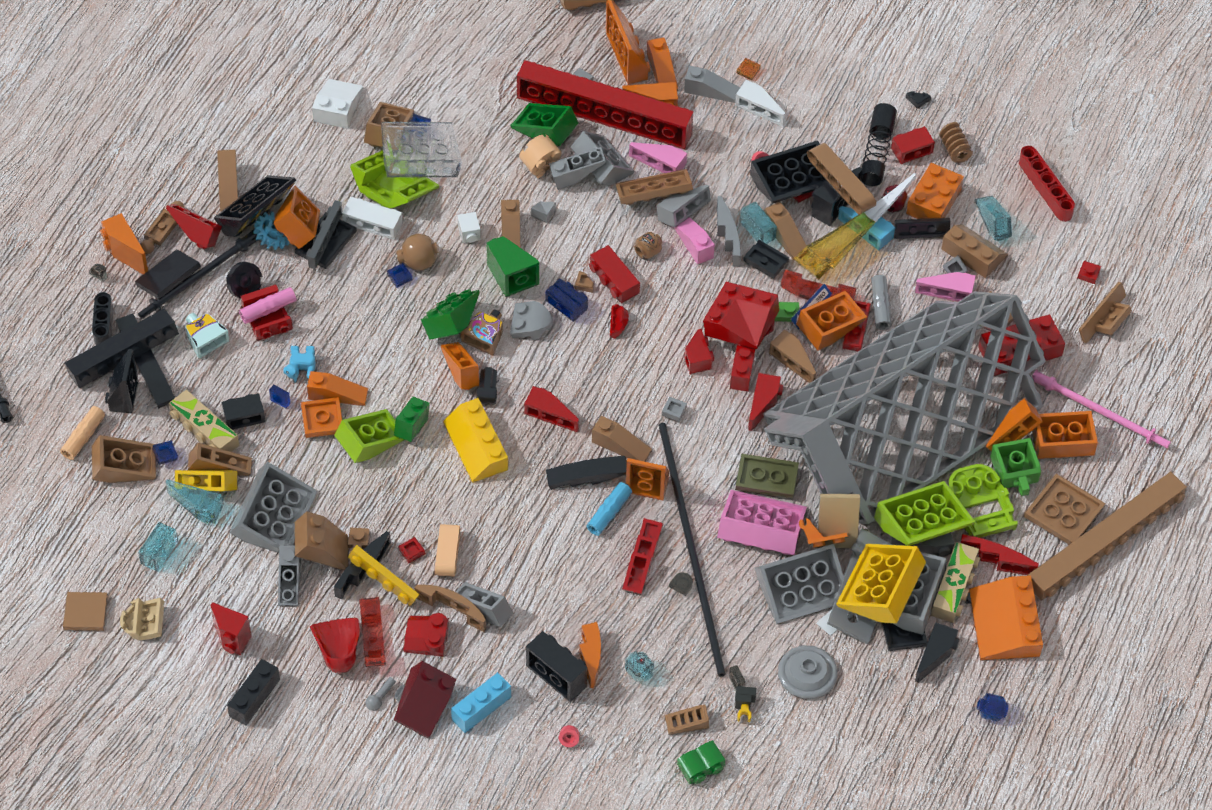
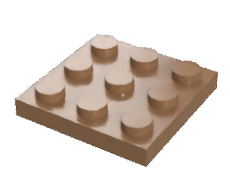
[1024,473,1106,545]

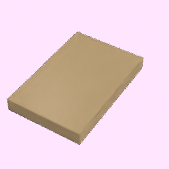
[818,494,860,548]

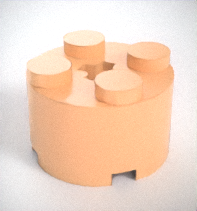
[519,135,562,178]

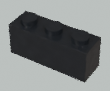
[227,659,280,726]

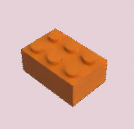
[906,163,964,219]
[1032,411,1098,459]

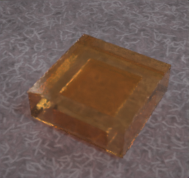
[736,58,761,81]

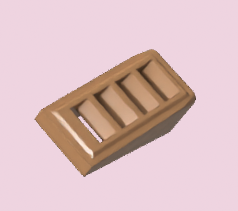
[665,704,709,735]

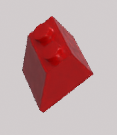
[210,602,252,655]

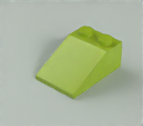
[334,409,404,463]

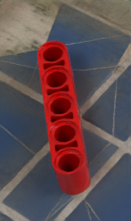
[1019,146,1075,222]

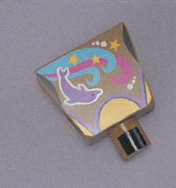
[461,309,503,356]

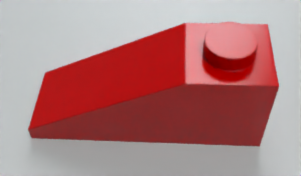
[166,204,222,249]
[748,373,784,431]
[524,386,579,433]

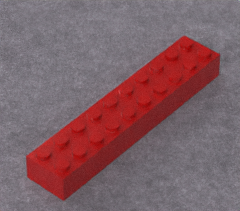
[517,60,694,150]

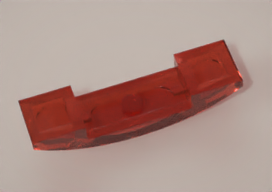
[780,270,857,300]
[359,597,386,667]

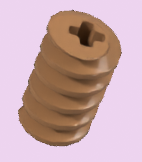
[939,122,973,163]

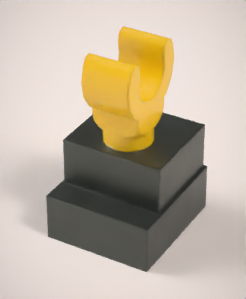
[735,686,757,722]

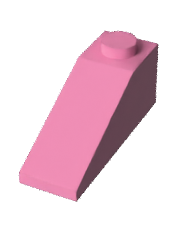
[629,142,687,173]
[674,217,715,265]
[915,272,976,302]

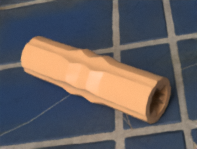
[60,406,106,460]

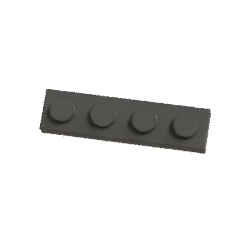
[306,200,343,269]

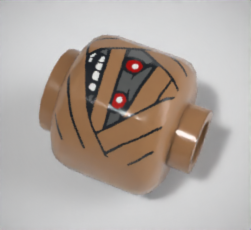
[634,232,662,259]

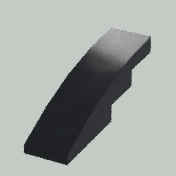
[546,456,627,490]
[334,531,391,599]

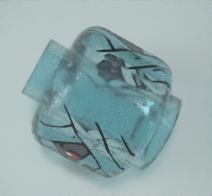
[625,651,655,681]

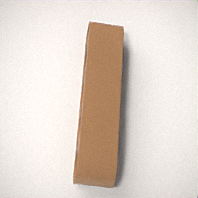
[807,143,876,215]

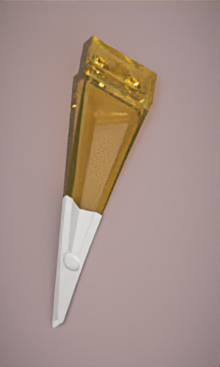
[794,173,917,280]

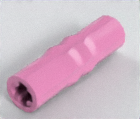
[239,287,297,324]

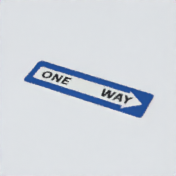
[791,284,832,330]

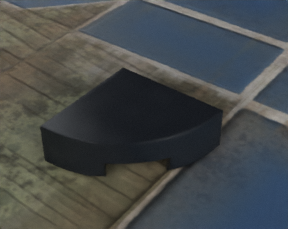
[906,91,931,109]

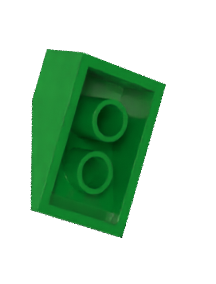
[510,103,578,146]

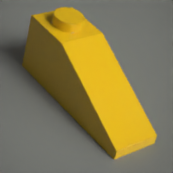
[175,470,237,491]

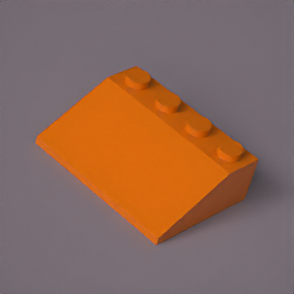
[605,0,650,84]
[969,575,1043,660]

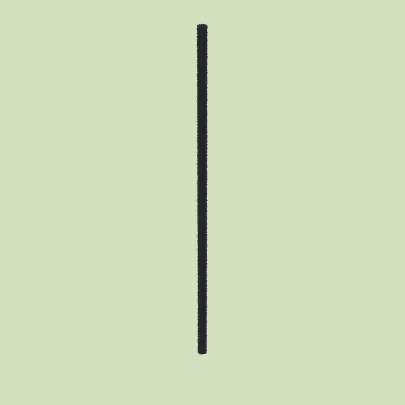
[658,423,726,677]

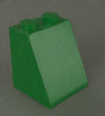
[486,236,539,297]

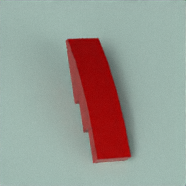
[622,518,663,595]
[960,534,1039,576]

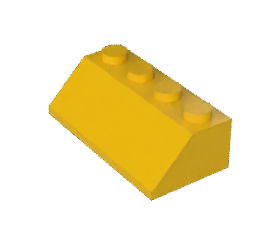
[443,398,508,483]

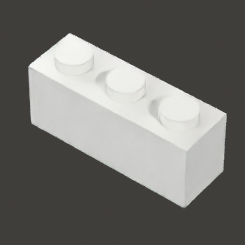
[342,197,403,240]

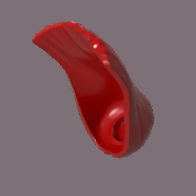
[310,617,360,674]

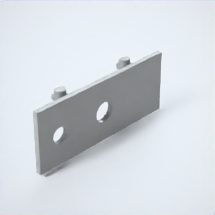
[827,529,893,644]

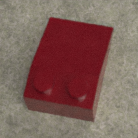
[394,661,456,738]

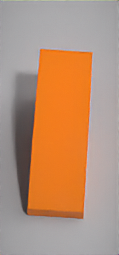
[579,622,601,688]

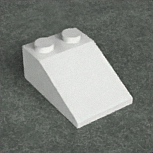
[312,79,363,129]

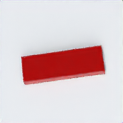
[842,300,871,352]

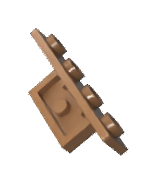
[1079,282,1132,343]

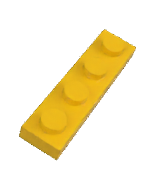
[348,545,419,606]

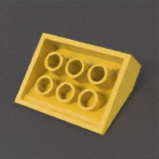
[836,544,926,623]

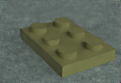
[735,454,799,499]

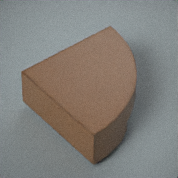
[575,271,593,293]

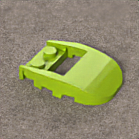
[949,464,1018,538]

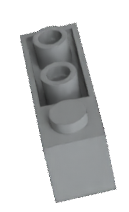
[549,147,606,190]
[278,545,301,606]

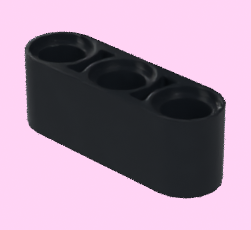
[92,292,114,345]

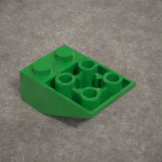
[421,289,480,340]

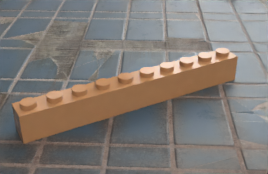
[1028,471,1187,601]

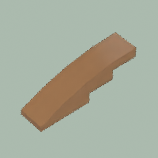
[217,149,239,212]

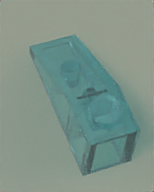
[975,195,1012,241]
[165,479,224,524]

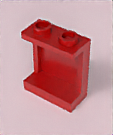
[241,284,293,341]

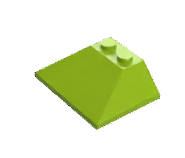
[350,150,439,209]

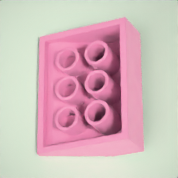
[717,490,807,555]

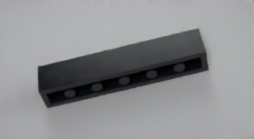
[65,309,179,388]

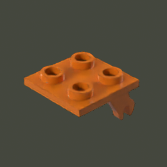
[799,518,849,547]

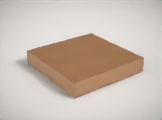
[63,592,108,631]

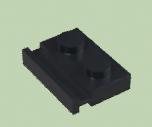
[743,240,789,279]

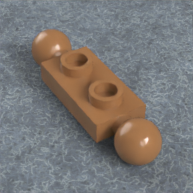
[140,201,185,254]

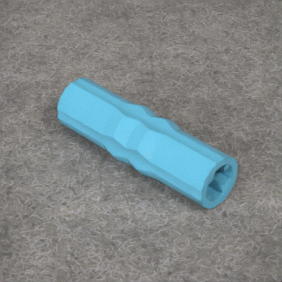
[586,482,632,536]

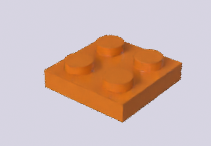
[301,397,342,438]

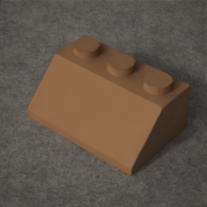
[941,225,1008,278]

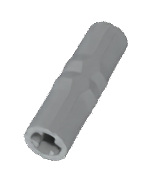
[871,275,892,330]

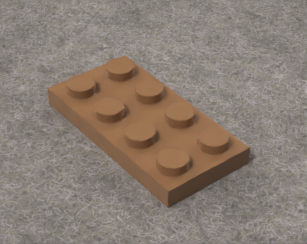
[615,169,693,205]

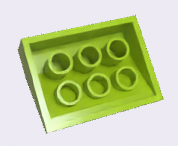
[874,481,975,546]

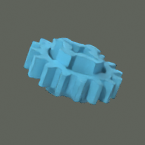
[253,211,290,250]

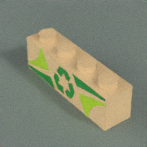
[169,390,239,452]
[931,542,980,623]

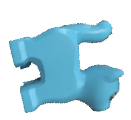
[283,346,316,382]

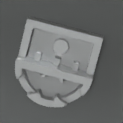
[510,301,553,340]

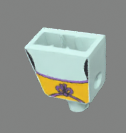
[185,313,229,358]

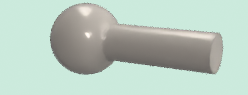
[365,677,396,711]

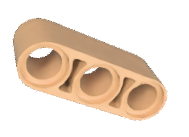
[435,524,460,577]

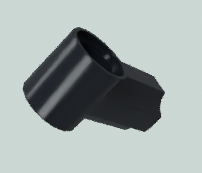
[476,367,497,404]

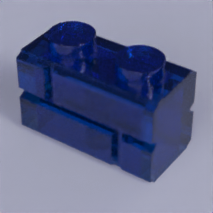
[545,278,588,322]

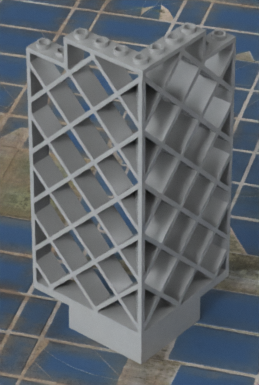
[763,291,1046,525]

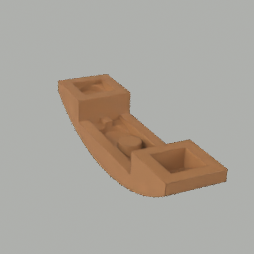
[415,585,486,632]

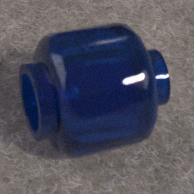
[977,693,1008,722]

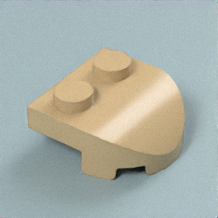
[120,598,165,641]

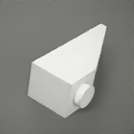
[735,80,785,127]

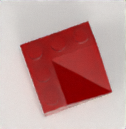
[703,281,779,349]

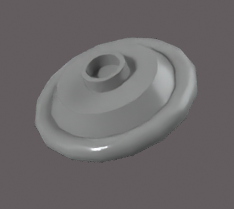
[778,645,837,699]

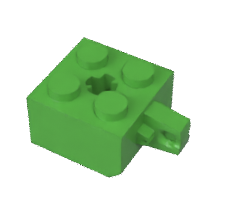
[990,438,1041,496]

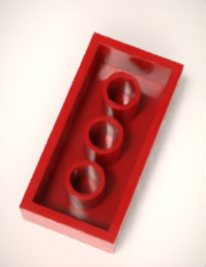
[978,314,1065,376]

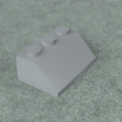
[571,131,635,185]

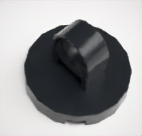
[226,261,262,299]

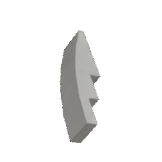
[717,196,741,267]

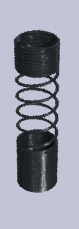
[861,103,897,186]

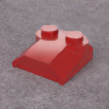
[403,613,449,657]

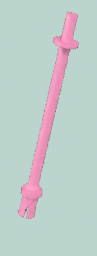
[1032,370,1171,448]

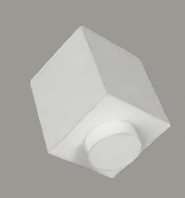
[457,212,481,243]

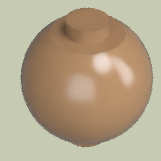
[396,234,439,271]

